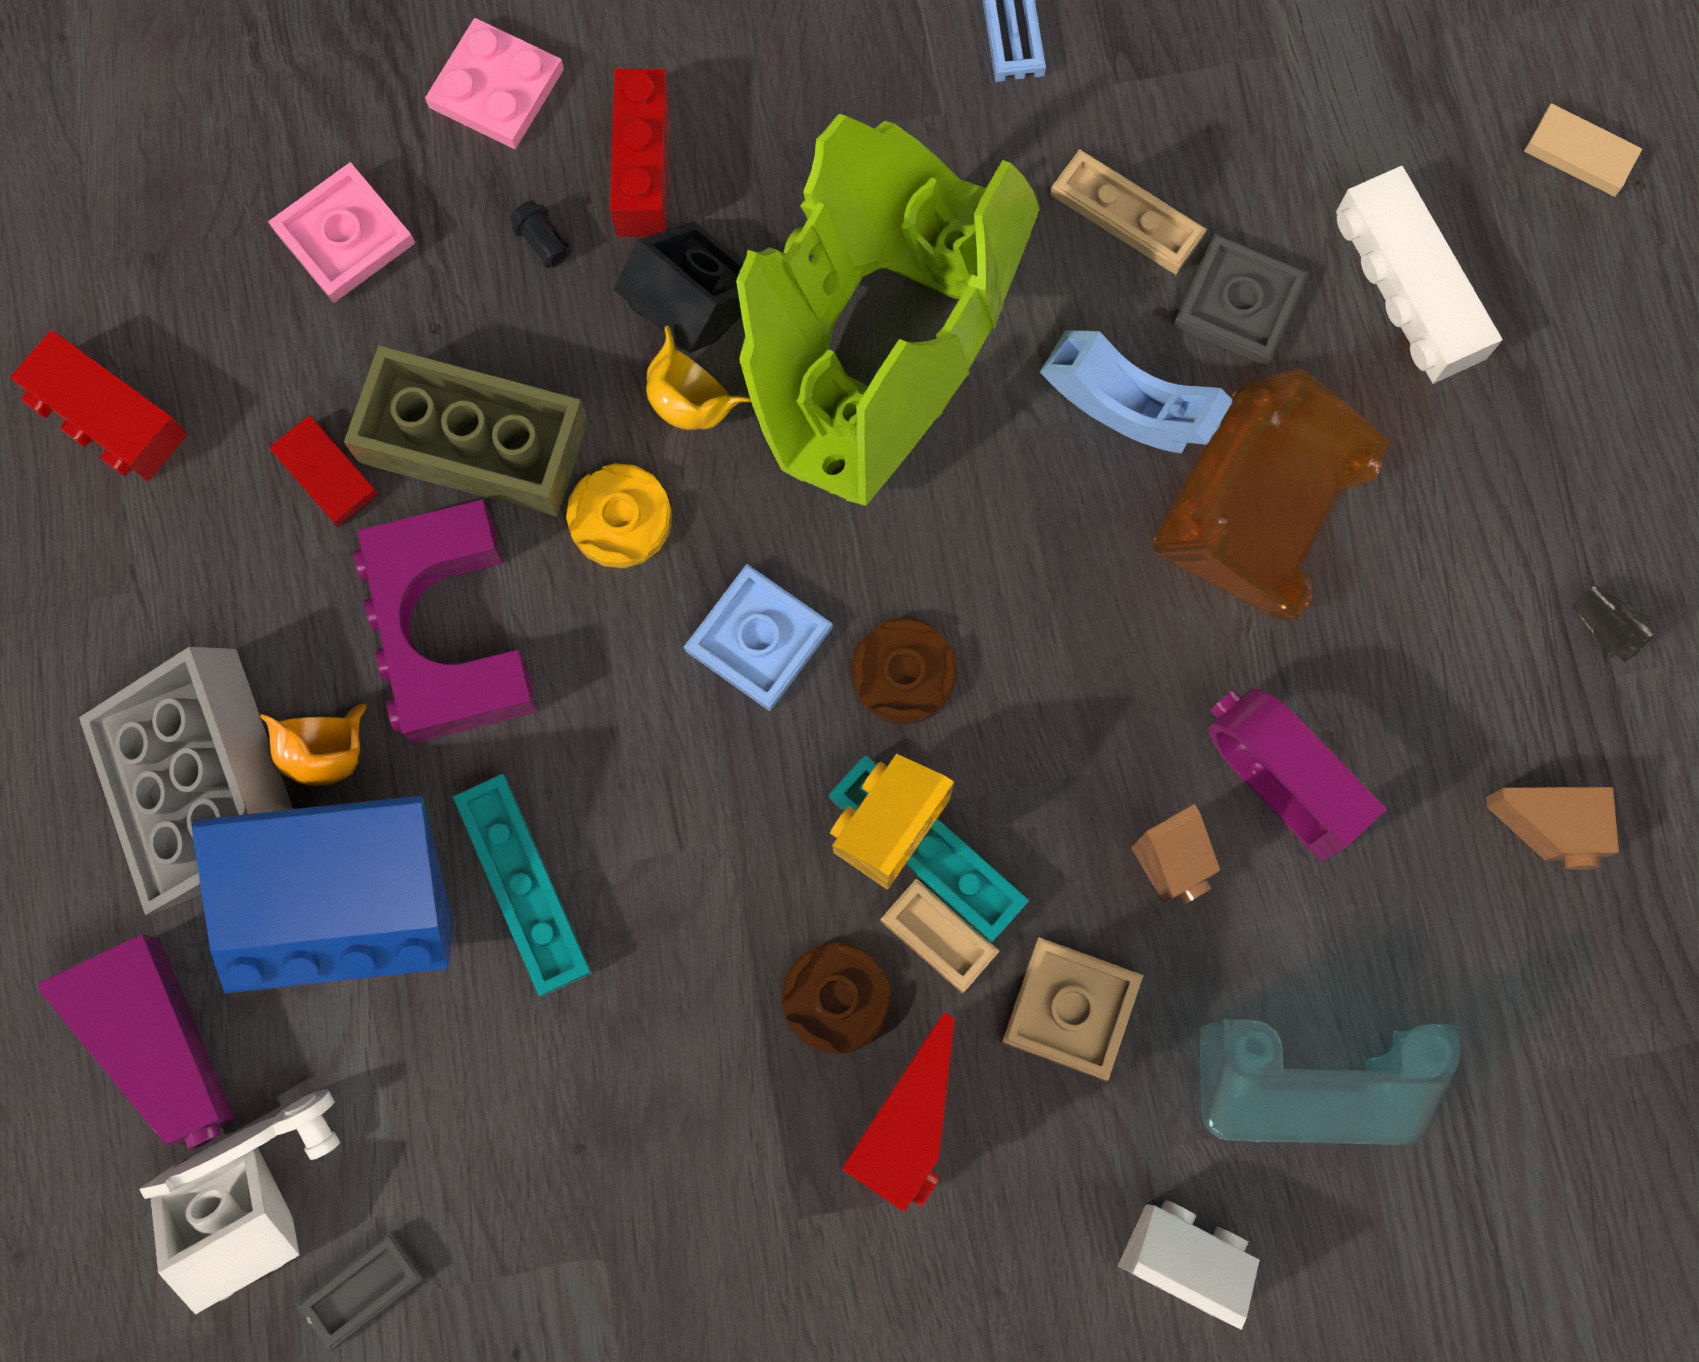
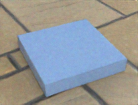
[684,564,833,711]

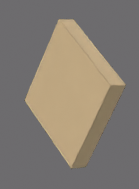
[1001,937,1143,1082]

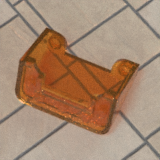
[1153,368,1391,620]

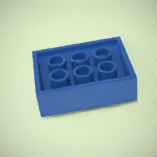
[192,796,454,993]

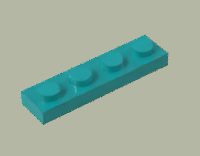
[829,755,1029,944]
[452,774,592,997]

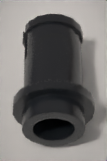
[510,201,572,268]

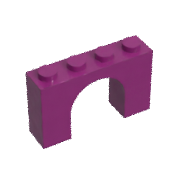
[353,499,538,744]

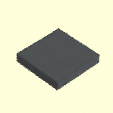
[1173,233,1309,366]

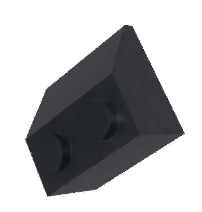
[613,221,744,354]

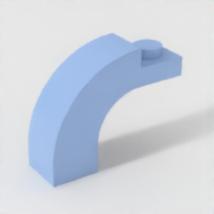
[1040,330,1233,453]

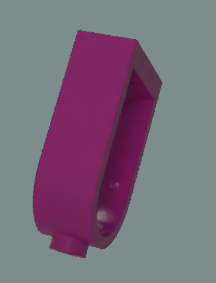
[1209,688,1387,863]

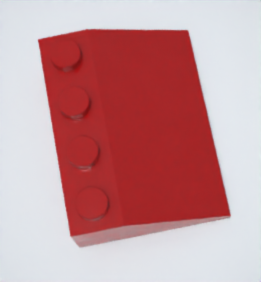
[842,1012,955,1212]

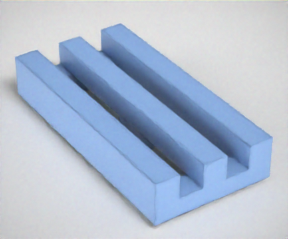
[982,0,1046,82]

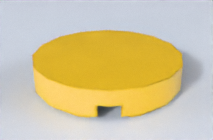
[566,463,672,568]

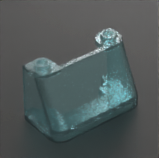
[1200,1019,1460,1145]

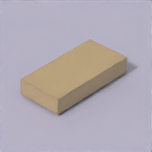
[1524,103,1642,197]
[880,878,999,994]

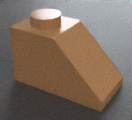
[1486,787,1619,870]
[1131,804,1220,905]

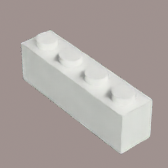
[1336,166,1503,384]

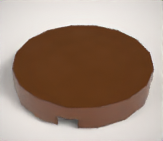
[851,618,958,725]
[782,943,891,1054]

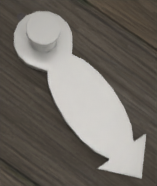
[139,1089,340,1199]

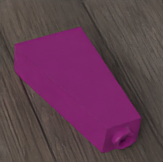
[37,934,235,1150]

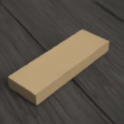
[1050,149,1207,275]

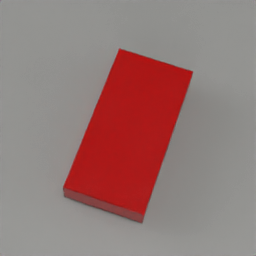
[269,415,378,528]

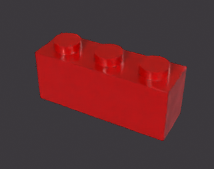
[610,69,671,237]
[10,330,188,482]

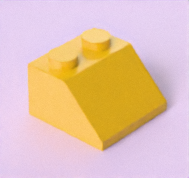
[830,754,954,890]

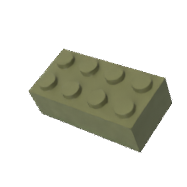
[344,345,589,517]

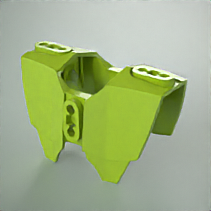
[736,114,1040,506]

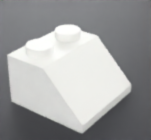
[151,1147,300,1315]
[1118,1199,1259,1330]

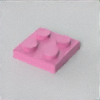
[425,18,564,150]
[268,162,415,303]

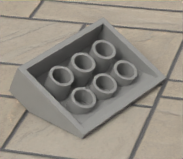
[79,647,293,915]

